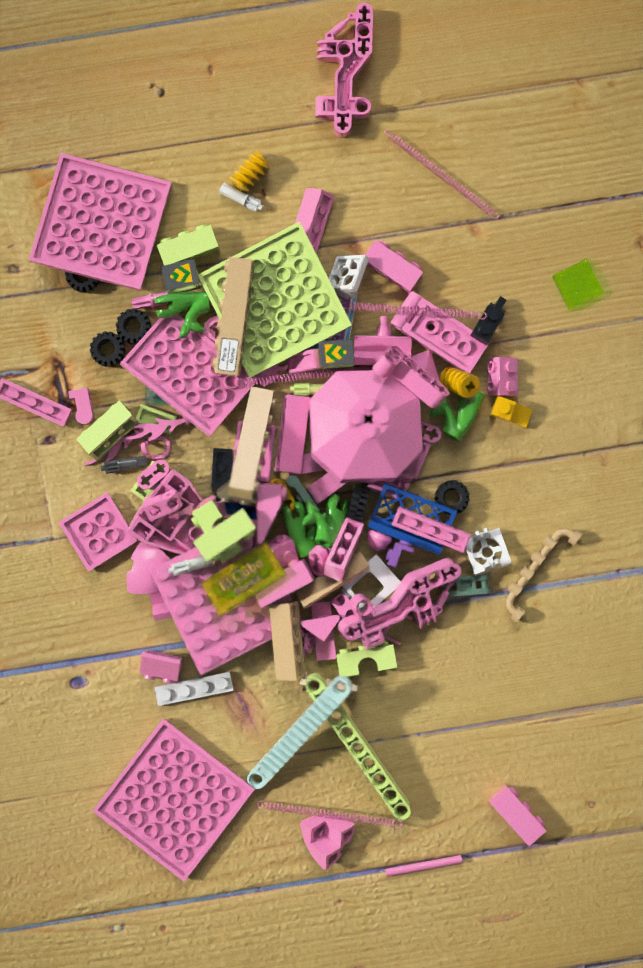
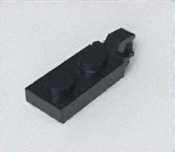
[470,296,506,345]
[211,448,233,502]

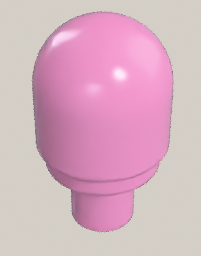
[376,316,392,337]

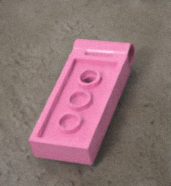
[390,291,490,373]

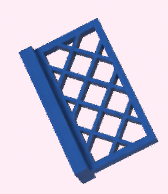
[368,483,457,555]

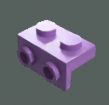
[385,540,414,567]

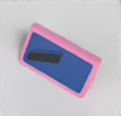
[219,501,257,525]

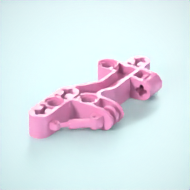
[315,3,373,138]
[338,558,461,650]

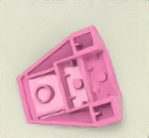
[127,469,219,554]

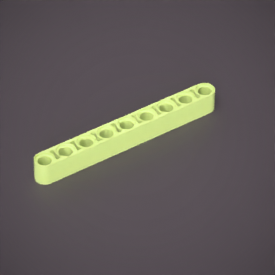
[306,673,411,820]

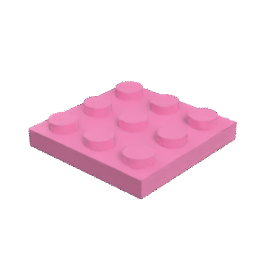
[58,492,138,572]

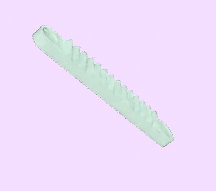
[247,676,352,789]

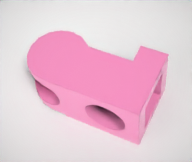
[68,388,94,425]
[143,490,183,521]
[330,591,358,625]

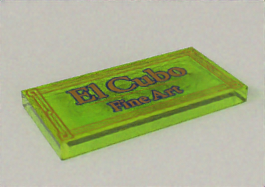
[201,541,287,617]

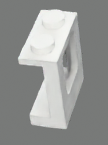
[341,554,401,608]

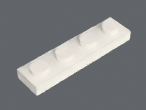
[154,671,234,706]

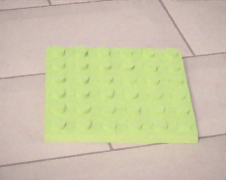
[198,221,352,378]

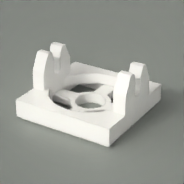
[329,255,369,299]
[466,528,512,576]

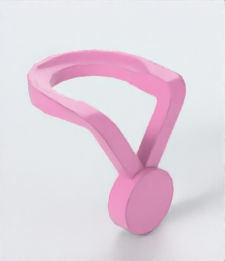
[141,436,171,461]

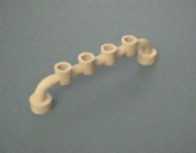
[506,528,583,623]

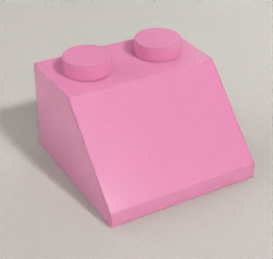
[140,650,184,684]

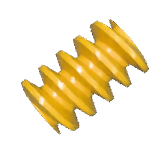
[228,150,270,192]
[440,366,480,398]

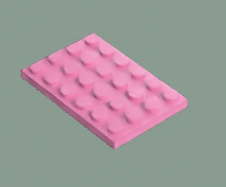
[120,308,257,437]

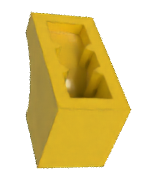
[490,396,532,428]

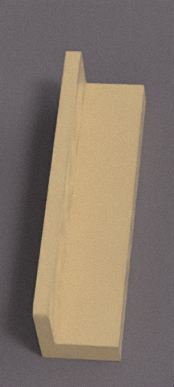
[295,551,370,608]
[269,601,306,681]

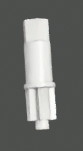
[219,183,263,212]
[168,556,215,576]

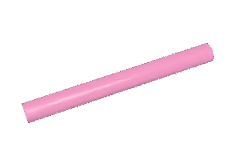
[385,855,462,877]

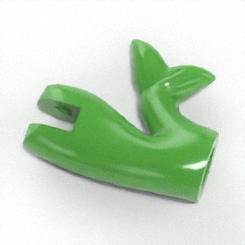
[155,292,210,338]
[429,392,484,442]
[303,493,350,549]
[282,501,327,558]

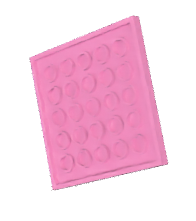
[29,153,172,291]
[149,525,302,675]
[93,718,255,881]

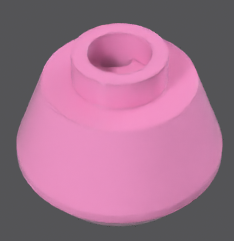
[367,528,392,551]

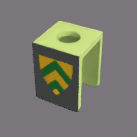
[161,259,201,294]
[319,339,354,369]

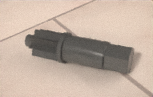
[101,455,148,474]

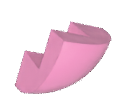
[127,542,171,594]
[301,815,355,871]

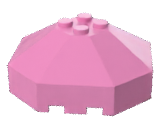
[309,370,423,483]

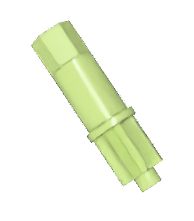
[290,383,324,396]

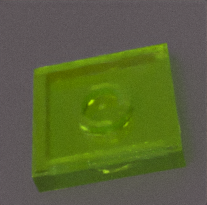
[552,259,604,310]

